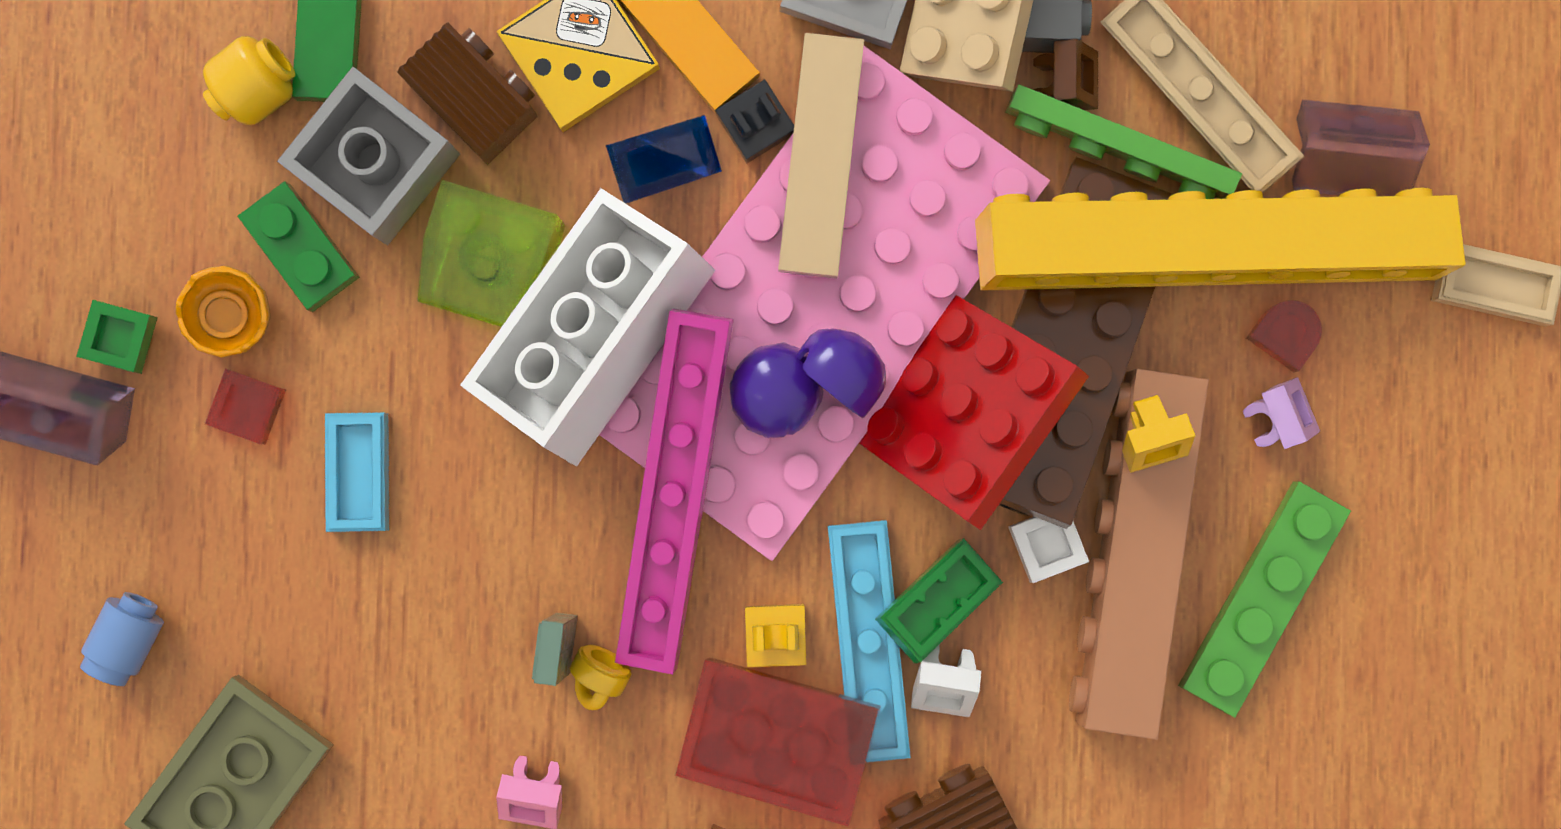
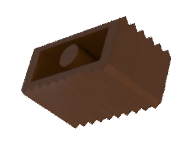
[397,22,538,165]
[878,764,1017,829]

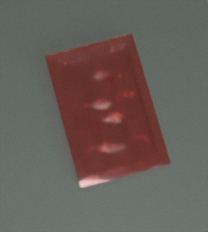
[675,657,881,827]

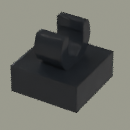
[715,79,794,163]

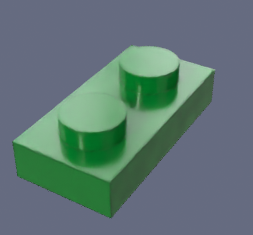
[237,181,360,312]

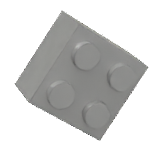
[277,67,460,246]

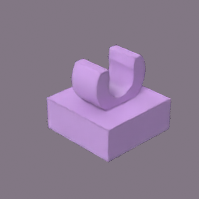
[1243,377,1320,449]

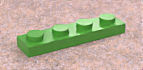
[1005,84,1242,199]
[1178,481,1351,718]

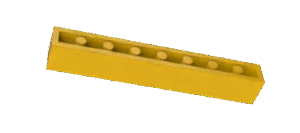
[975,188,1466,290]

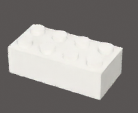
[460,188,716,467]

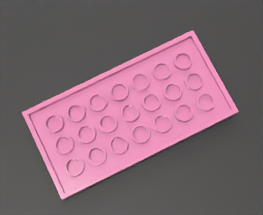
[599,46,1050,561]

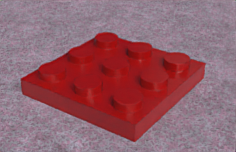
[859,295,1089,530]

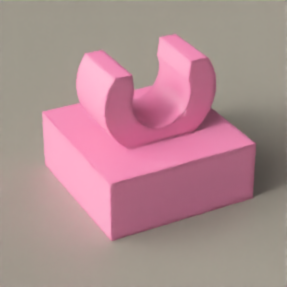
[496,755,562,829]

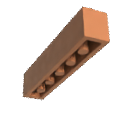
[1069,369,1209,740]

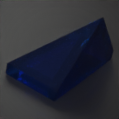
[606,115,722,203]

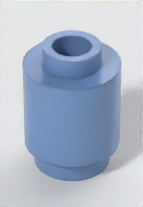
[80,592,164,686]

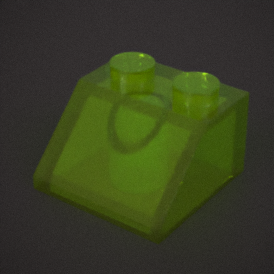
[417,180,566,327]

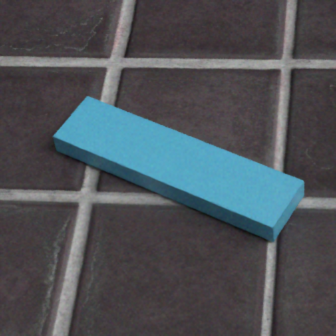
[827,520,911,764]

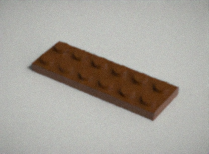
[1000,157,1173,529]

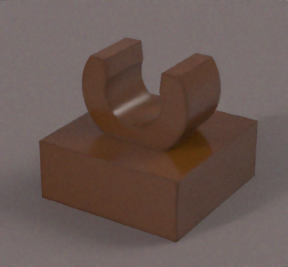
[1033,39,1098,110]

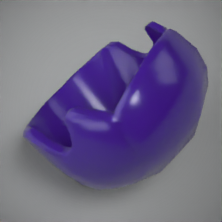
[797,328,886,418]
[729,342,824,438]

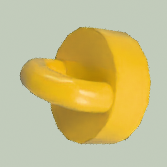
[569,645,632,710]

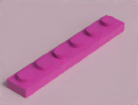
[615,309,734,675]

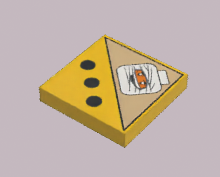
[496,0,660,132]

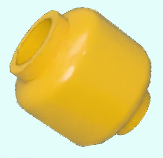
[203,36,295,125]

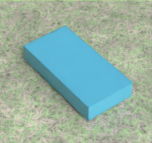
[325,412,389,532]

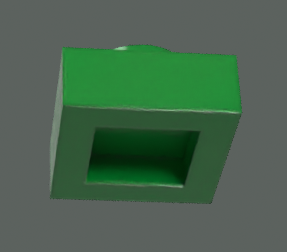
[76,300,158,374]

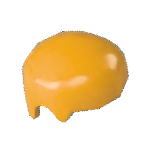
[176,266,270,358]

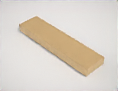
[1101,0,1305,193]
[778,33,864,279]

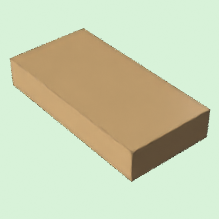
[1431,244,1561,326]

